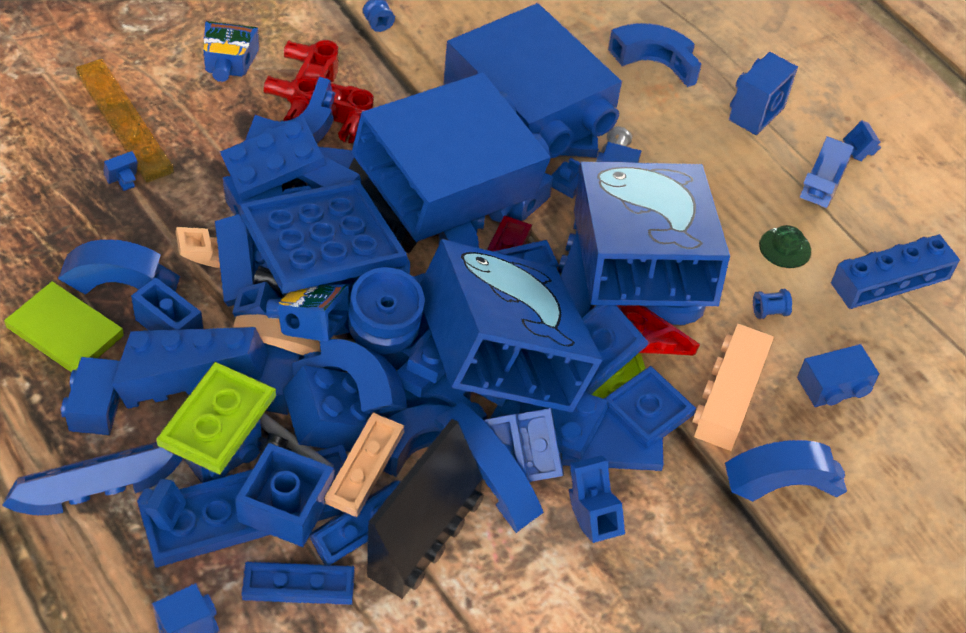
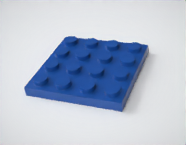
[239,180,407,294]

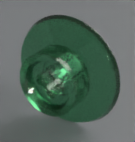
[759,225,812,268]

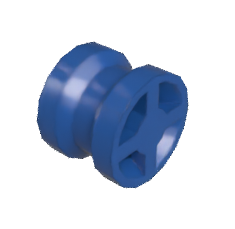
[363,0,395,32]

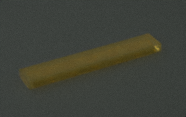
[75,59,174,183]

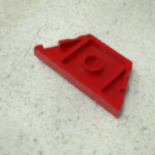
[594,305,700,356]

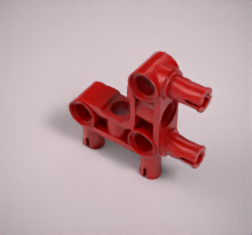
[264,40,374,143]

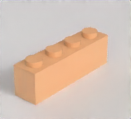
[692,324,774,451]

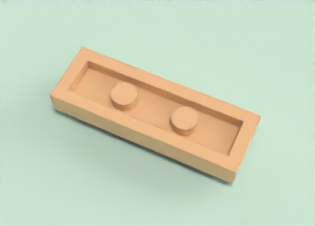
[325,413,404,517]

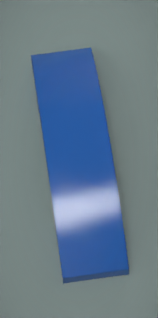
[434,401,544,533]

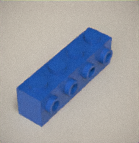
[831,234,960,309]

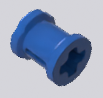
[753,289,792,319]

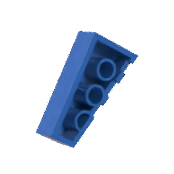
[112,327,268,409]

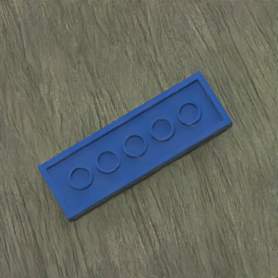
[138,444,347,568]

